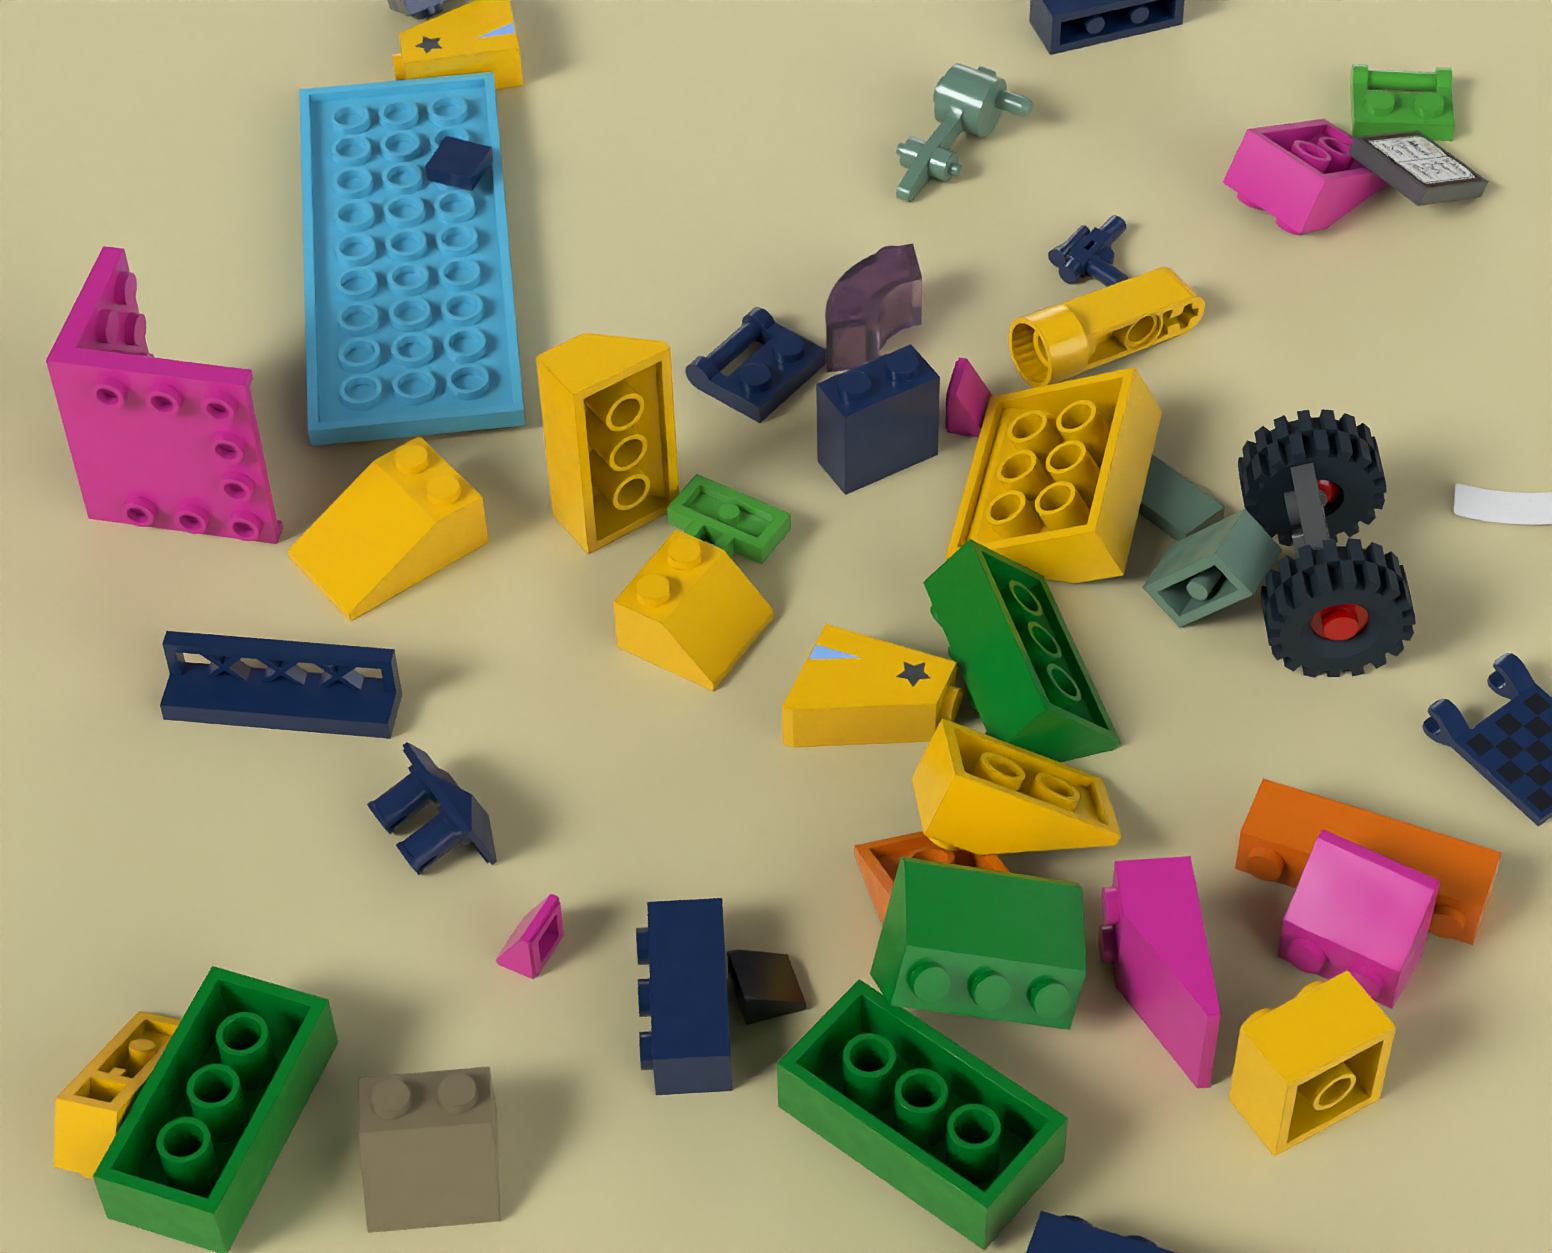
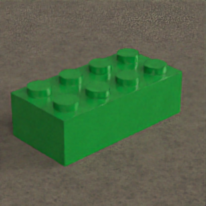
[93,966,338,1253]
[777,979,1068,1251]

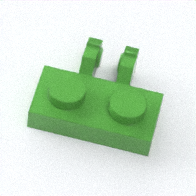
[667,474,791,564]

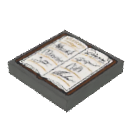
[1348,130,1488,206]

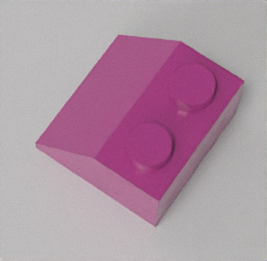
[1277,829,1440,1009]

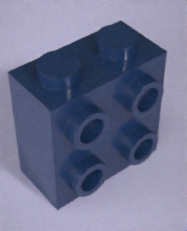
[816,344,940,495]

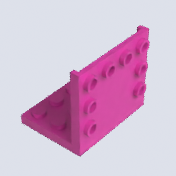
[46,246,283,544]

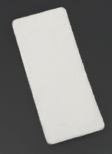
[1454,483,1552,525]

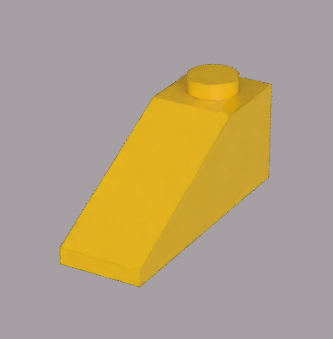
[53,1011,181,1180]

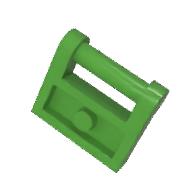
[1350,64,1455,141]

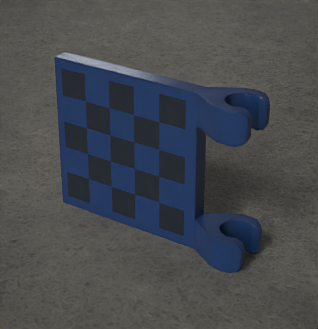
[1422,653,1552,826]

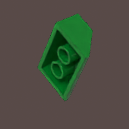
[870,856,1087,1030]

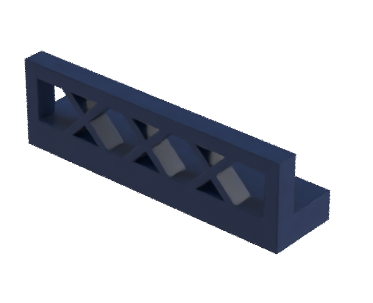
[160,631,402,739]

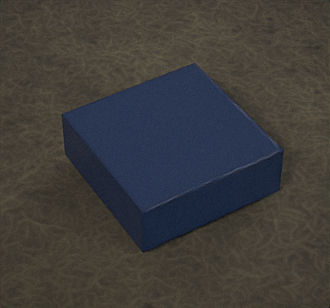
[425,136,493,191]

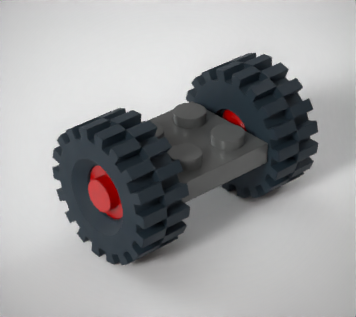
[1238,409,1416,678]

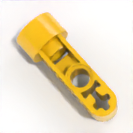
[1008,267,1205,388]

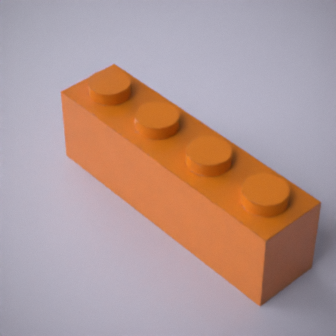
[1235,778,1502,945]

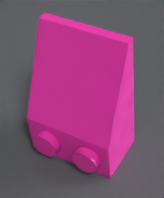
[1223,119,1388,235]
[1098,856,1221,1088]

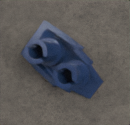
[367,742,497,875]

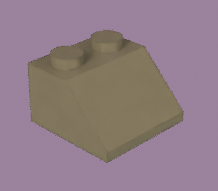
[359,1066,501,1233]

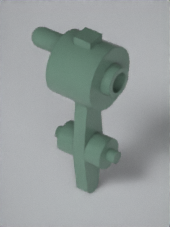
[896,63,1033,202]

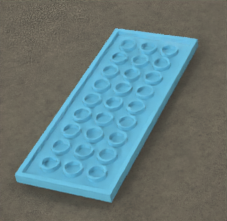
[299,72,526,446]

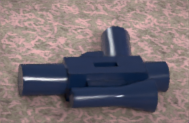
[1048,215,1128,287]

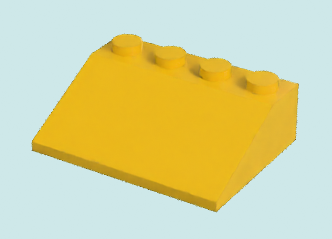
[945,367,1162,584]

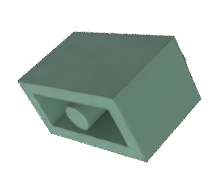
[1142,509,1282,628]

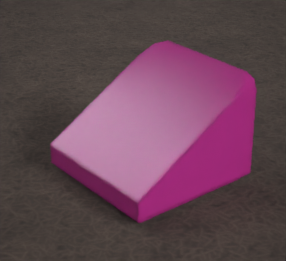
[945,357,992,438]
[496,894,564,979]

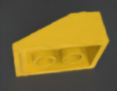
[288,436,489,622]
[912,718,1122,855]

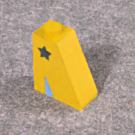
[392,0,523,90]
[782,624,963,747]

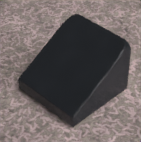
[727,949,806,1025]

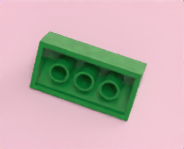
[923,539,1121,763]

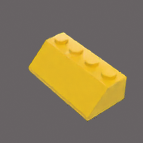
[536,333,679,554]

